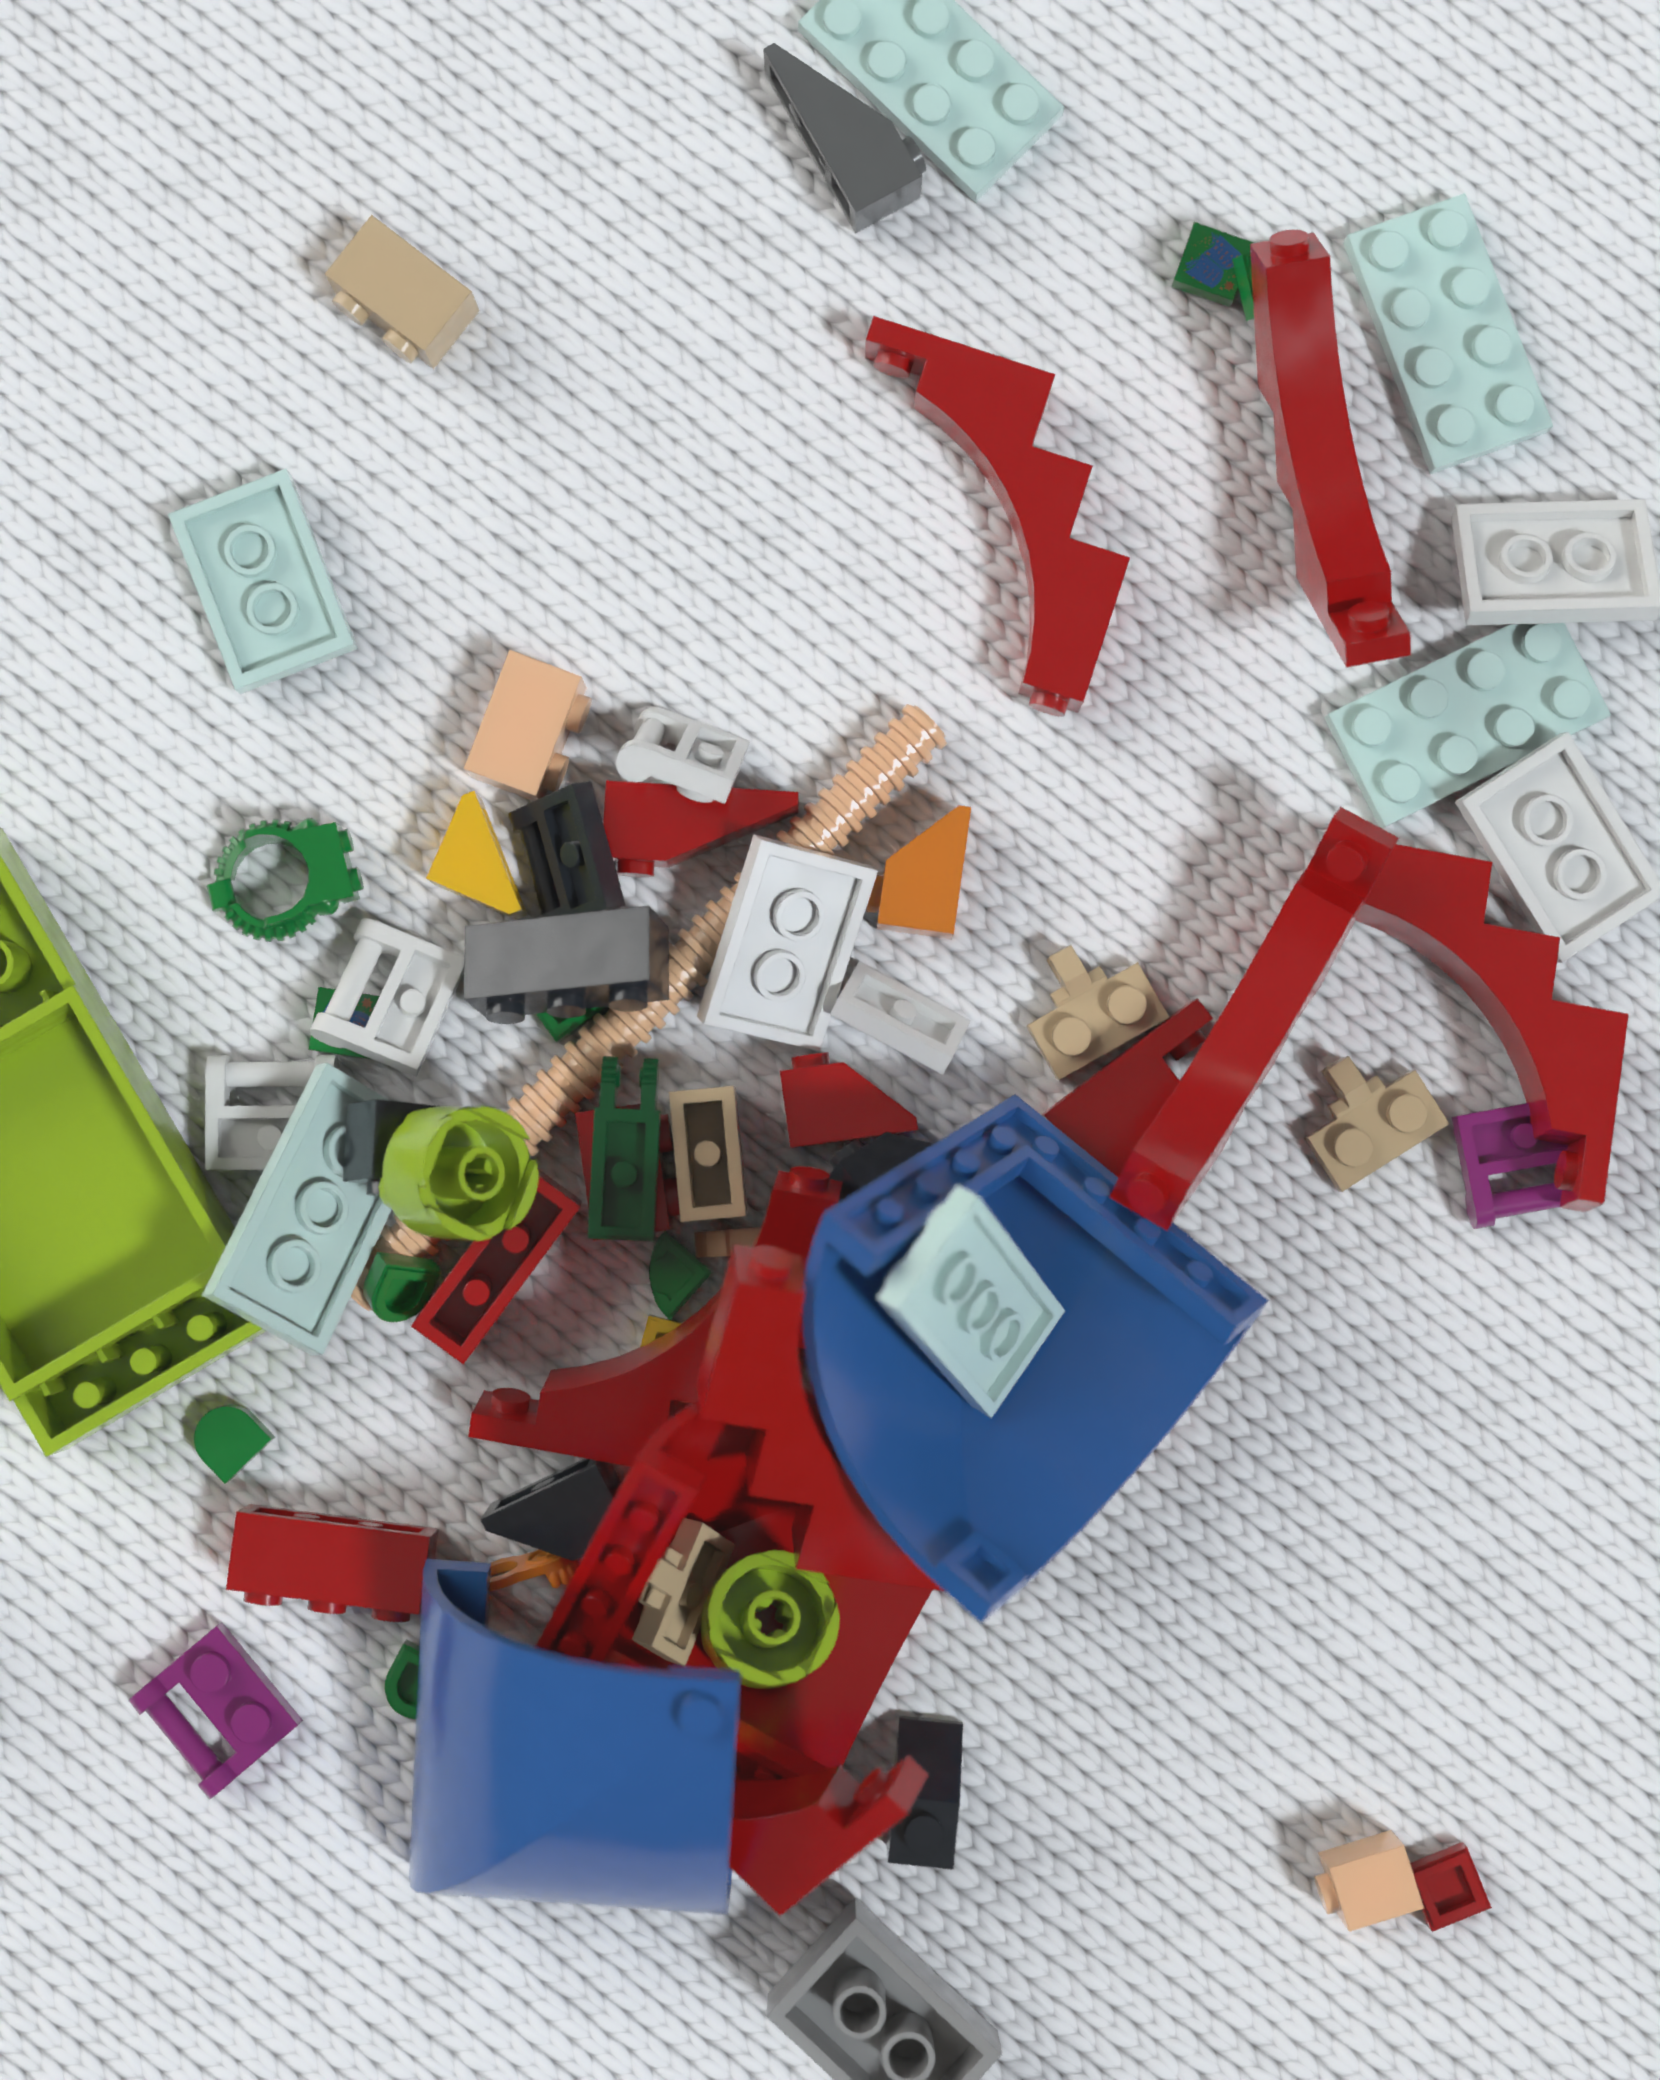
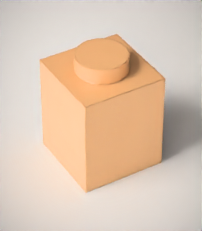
[1314,1830,1424,1932]

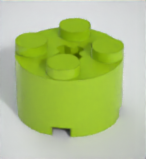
[378,1106,539,1241]
[700,1550,840,1689]

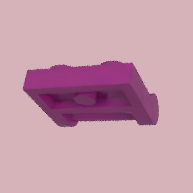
[1451,1103,1599,1229]
[128,1622,303,1800]

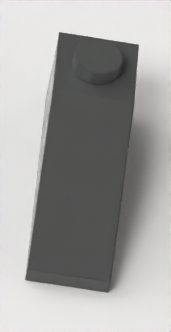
[763,43,926,234]

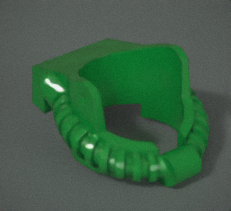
[206,818,364,942]

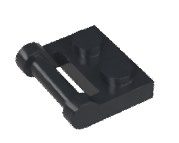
[508,781,626,918]

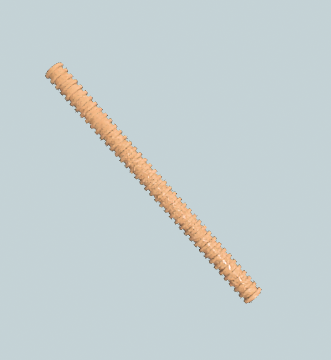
[351,704,947,1311]

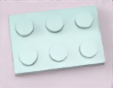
[168,469,358,694]

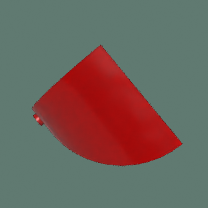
[535,1382,933,1781]

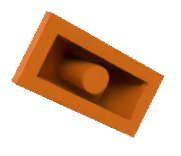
[866,805,971,939]

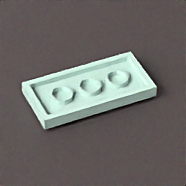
[798,0,1064,203]
[1343,193,1553,475]
[1324,623,1611,829]
[202,1063,392,1355]
[877,1184,1065,1418]

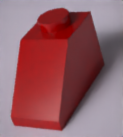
[780,1052,918,1148]

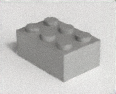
[766,1897,1002,2080]

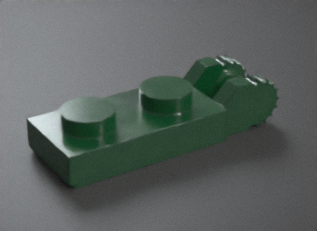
[588,1056,661,1242]

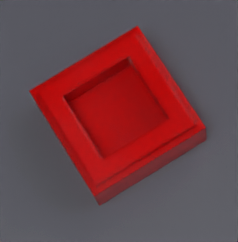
[1410,1842,1492,1932]

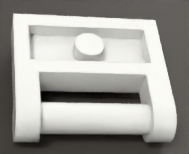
[615,707,750,804]
[309,918,465,1077]
[205,1055,340,1170]

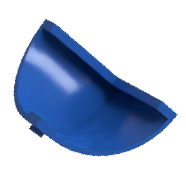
[803,1094,1269,1624]
[409,1559,741,1914]

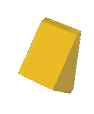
[426,791,528,920]

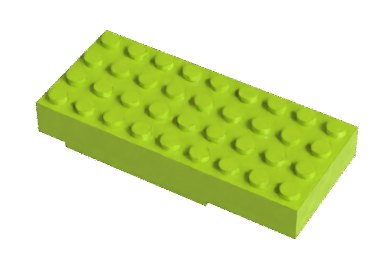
[0,827,266,1457]

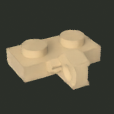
[1026,945,1169,1081]
[1304,1056,1450,1192]
[632,1518,735,1666]

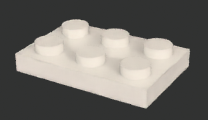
[1451,499,1660,626]
[1455,732,1660,963]
[697,834,878,1051]

